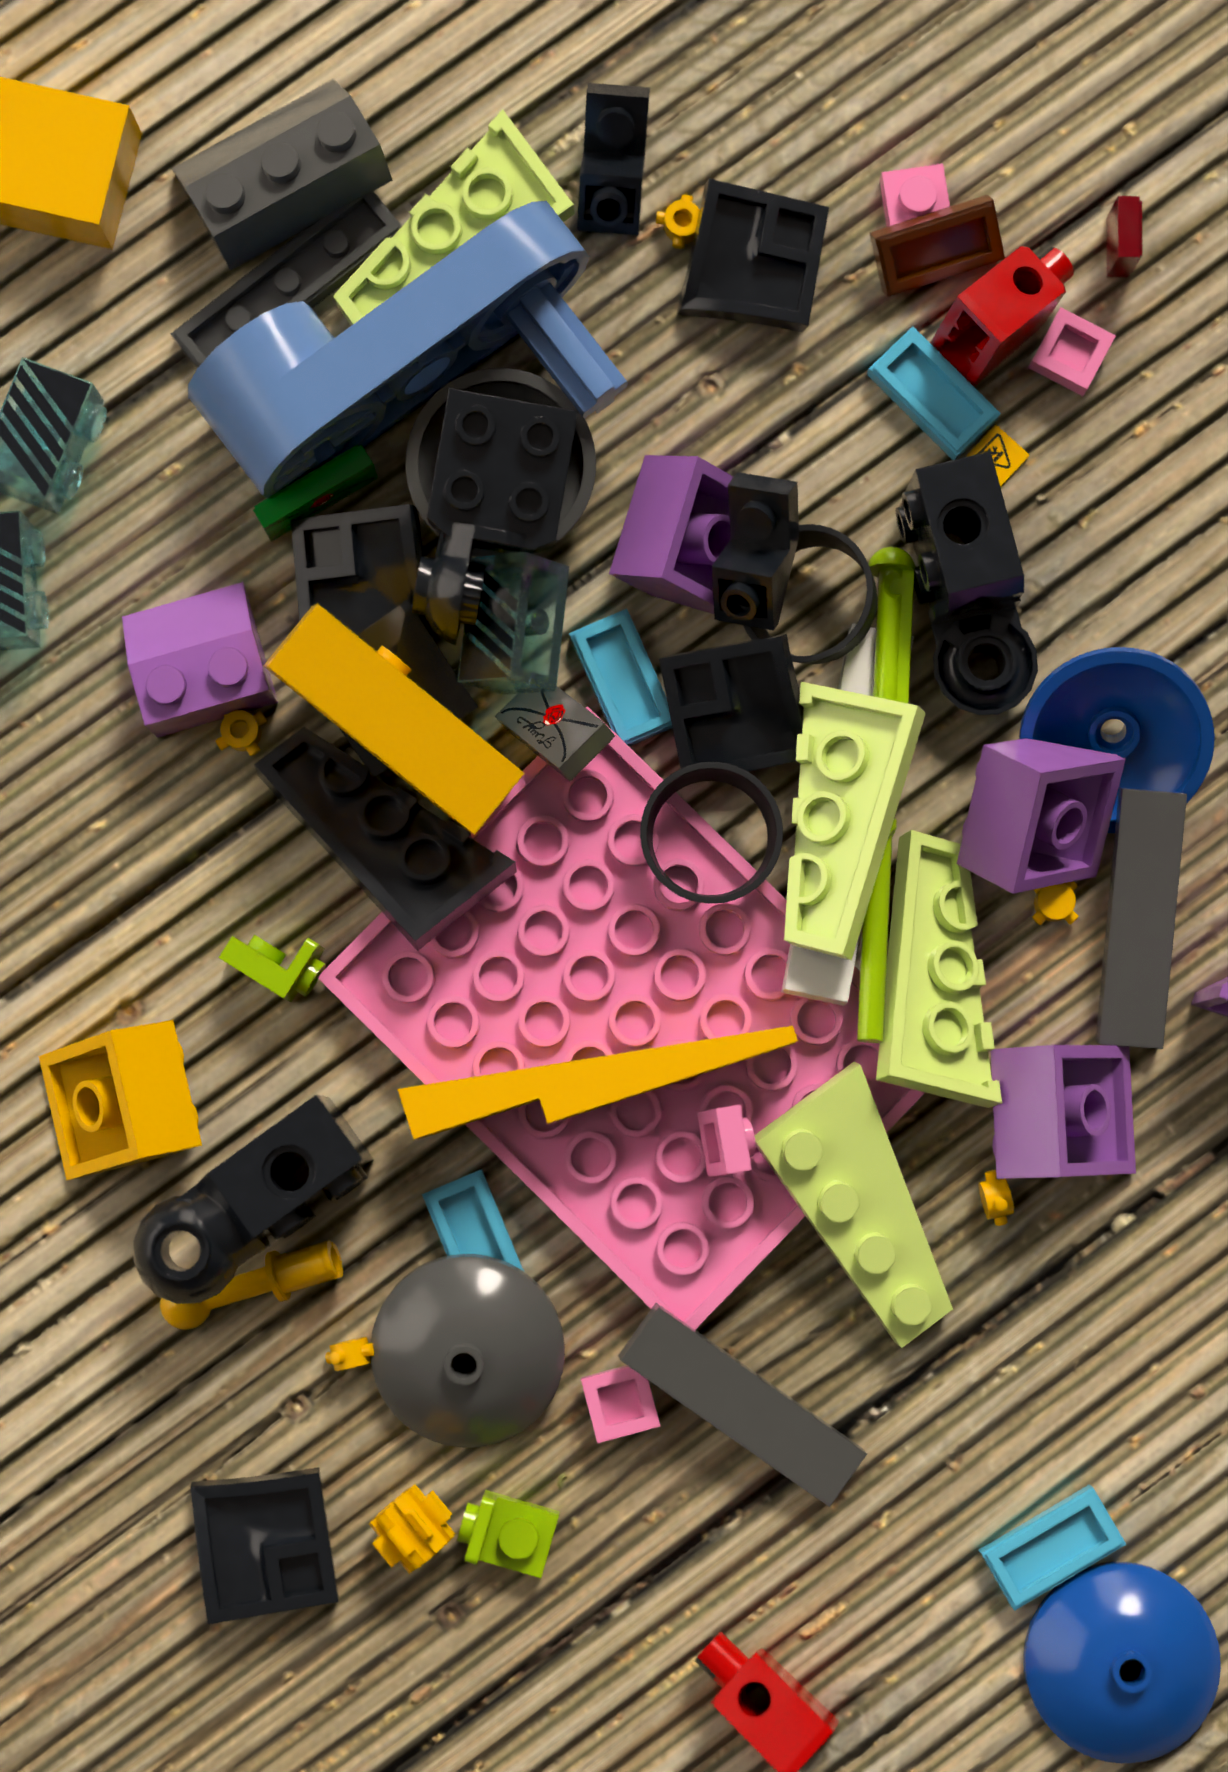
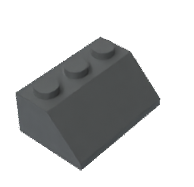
[172,79,393,271]

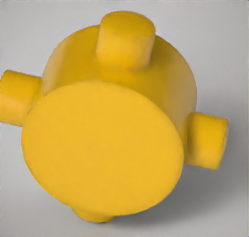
[655,194,700,249]
[215,710,267,756]
[1032,881,1079,925]
[978,1170,1014,1226]
[325,1336,374,1371]

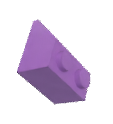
[609,455,733,614]
[122,582,278,738]
[957,738,1126,894]
[990,1045,1136,1179]

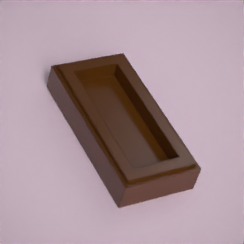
[869,195,1005,297]

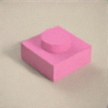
[880,164,950,227]
[1028,307,1116,396]
[697,1105,756,1177]
[581,1365,660,1443]

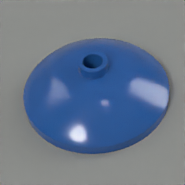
[1019,647,1215,833]
[1023,1562,1221,1763]

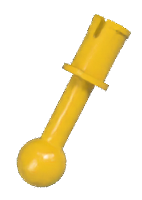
[160,1240,343,1330]

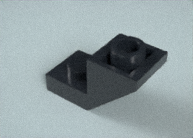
[577,83,650,236]
[712,472,799,631]

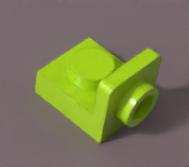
[218,934,326,1002]
[457,1490,560,1578]

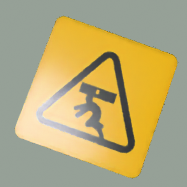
[966,425,1029,487]

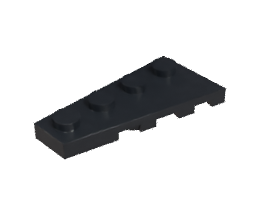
[254,727,517,951]

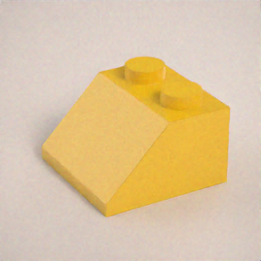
[39,1020,202,1181]

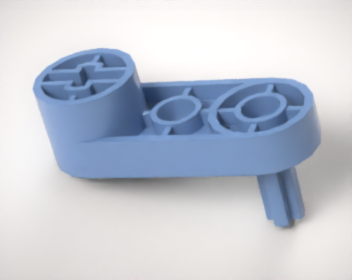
[188,201,628,498]

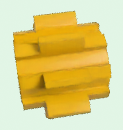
[369,1484,455,1574]

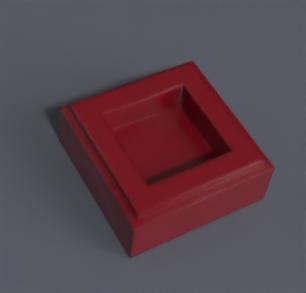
[1106,196,1143,278]

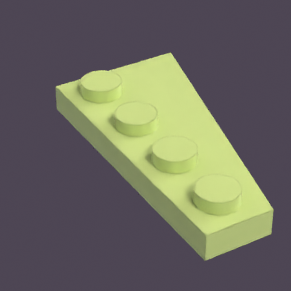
[333,109,575,326]
[784,682,926,960]
[876,830,1002,1108]
[755,1062,953,1348]

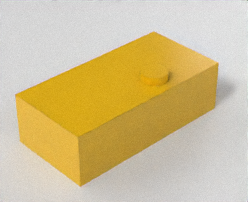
[0,77,142,250]
[263,604,524,835]

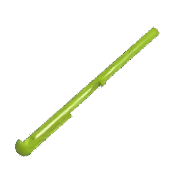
[857,547,915,1043]

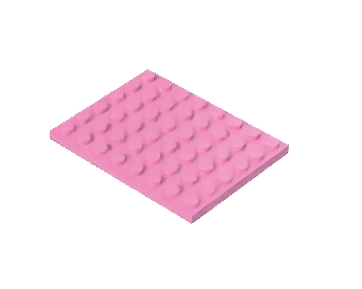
[317,706,926,1330]

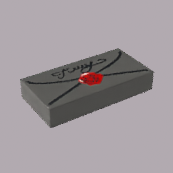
[495,673,615,781]

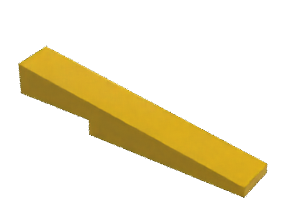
[398,1026,798,1140]

